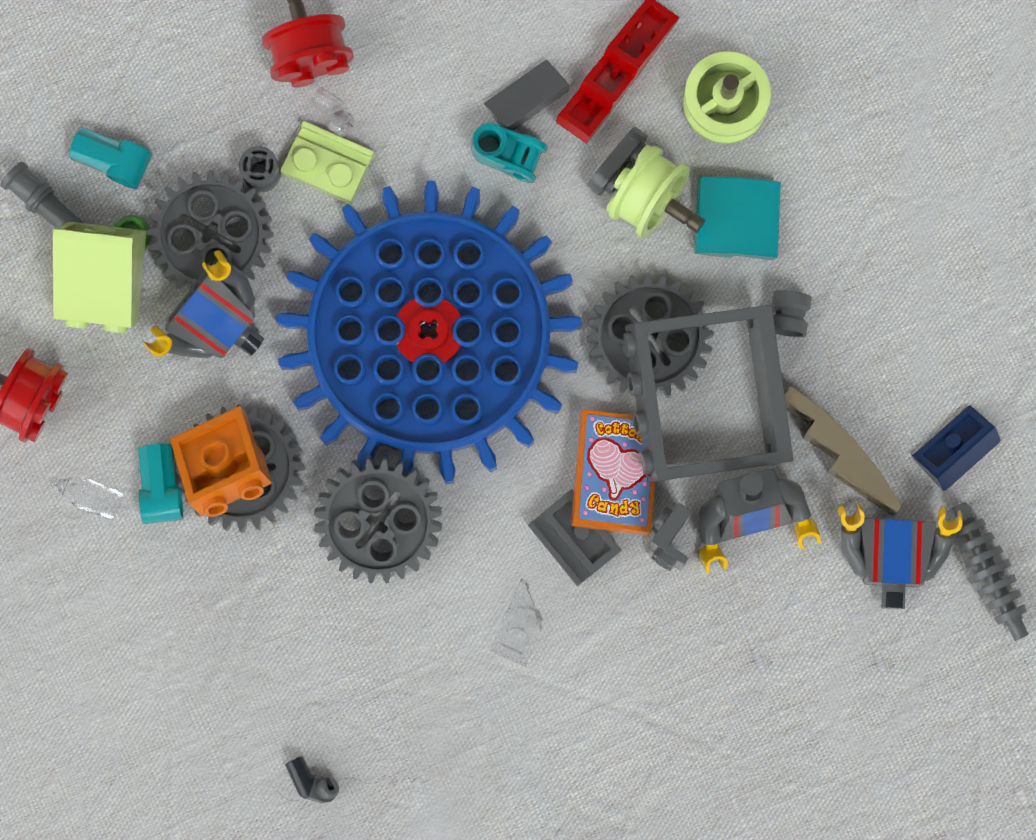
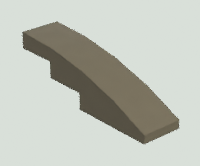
[785,386,902,516]

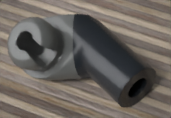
[285,756,339,803]

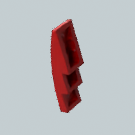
[555,0,680,144]

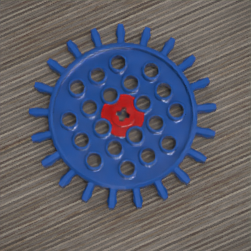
[276,181,582,484]

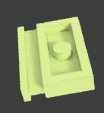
[280,121,375,205]

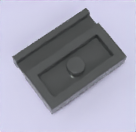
[528,489,622,587]

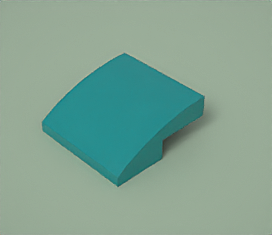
[694,176,781,260]

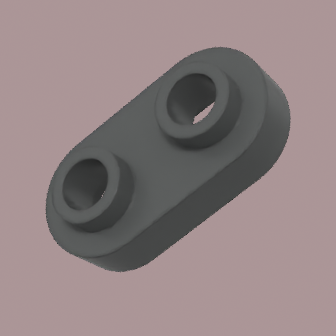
[587,126,648,196]

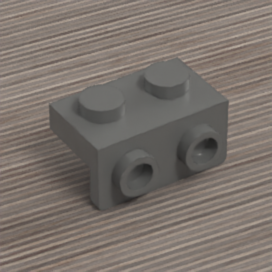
[648,502,692,571]

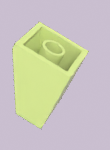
[53,222,146,333]

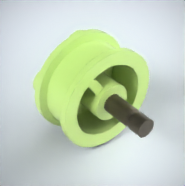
[683,51,771,144]
[606,144,705,239]

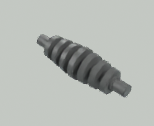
[952,502,1029,641]

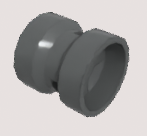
[239,146,281,192]
[772,290,812,337]

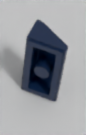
[912,405,1001,491]

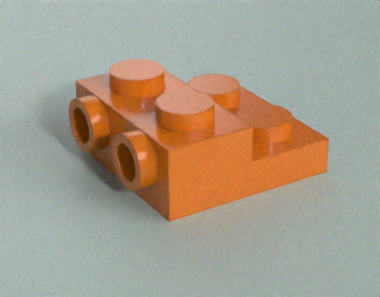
[170,406,272,517]

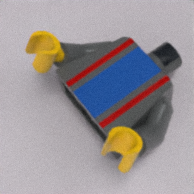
[143,250,264,359]
[699,469,821,573]
[837,503,962,610]

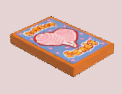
[571,409,655,535]

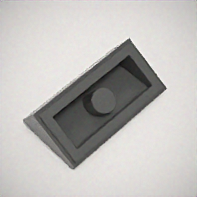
[484,59,569,131]

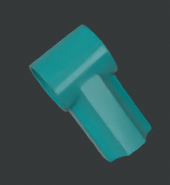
[69,127,153,190]
[138,443,183,524]

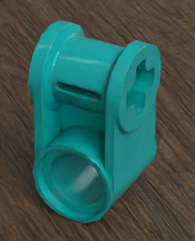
[471,123,548,183]

